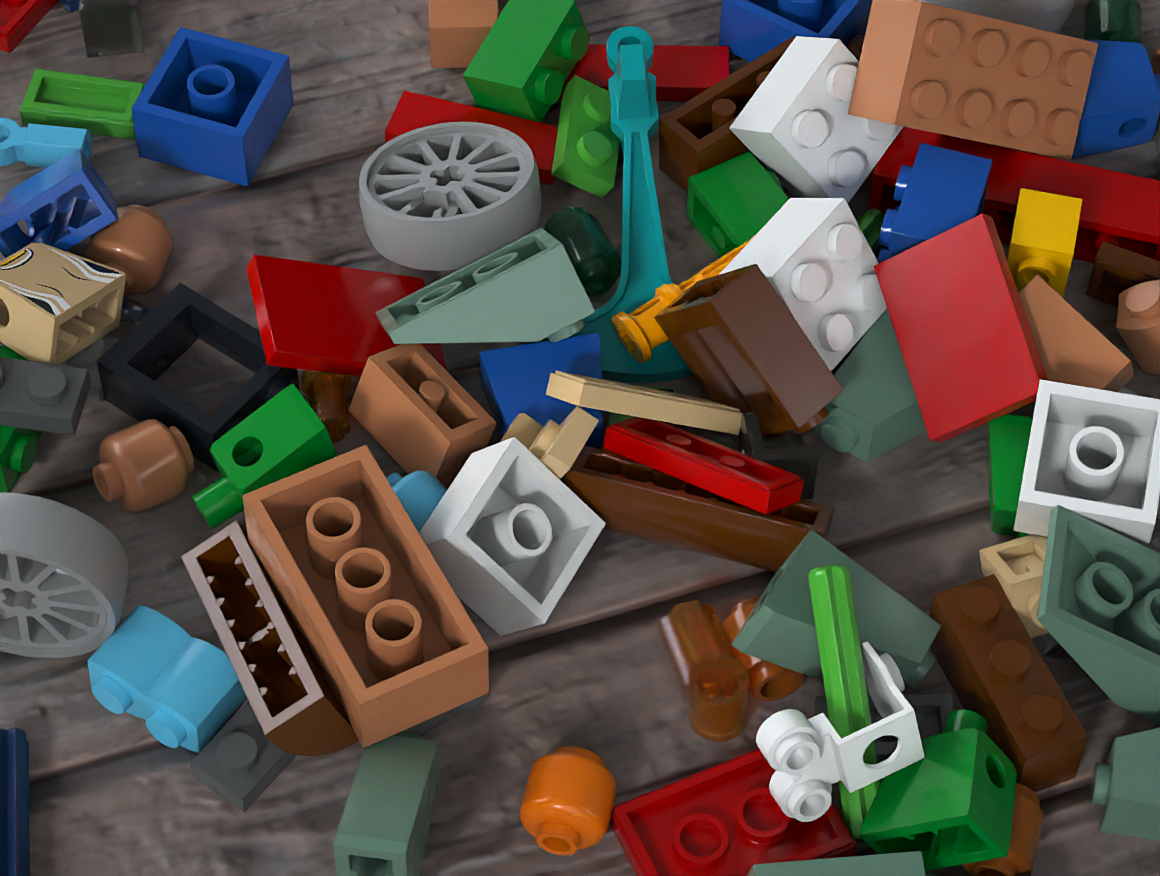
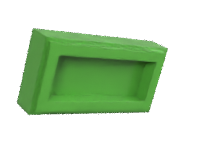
[19,68,146,140]

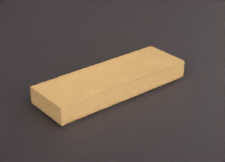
[546,370,743,435]

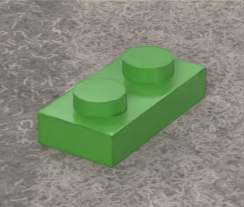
[551,75,620,198]

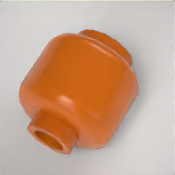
[519,746,617,855]

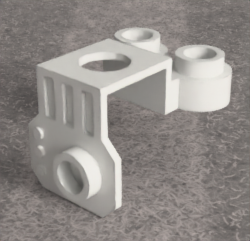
[756,641,925,822]

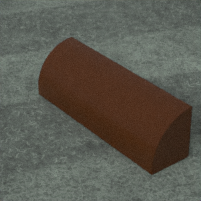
[564,445,834,572]
[181,520,359,756]

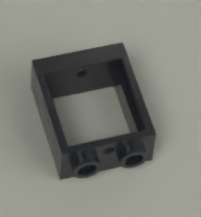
[97,282,300,473]

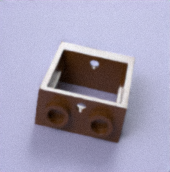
[654,264,843,439]

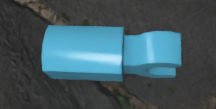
[0,118,92,168]

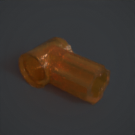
[659,599,749,742]

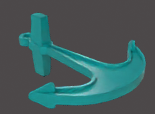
[525,26,694,383]

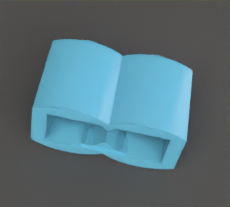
[87,605,247,753]

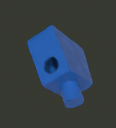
[1072,39,1160,159]
[0,149,118,258]
[480,332,603,483]

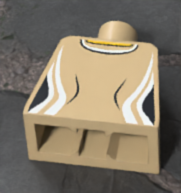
[0,243,126,365]

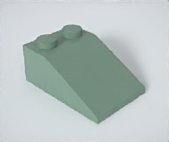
[375,228,595,344]
[1037,505,1160,725]

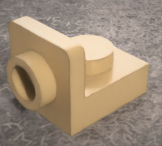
[500,406,599,479]
[979,534,1049,638]

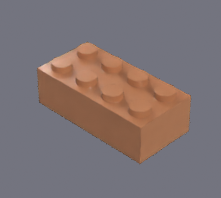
[848,0,1098,160]
[242,445,489,748]

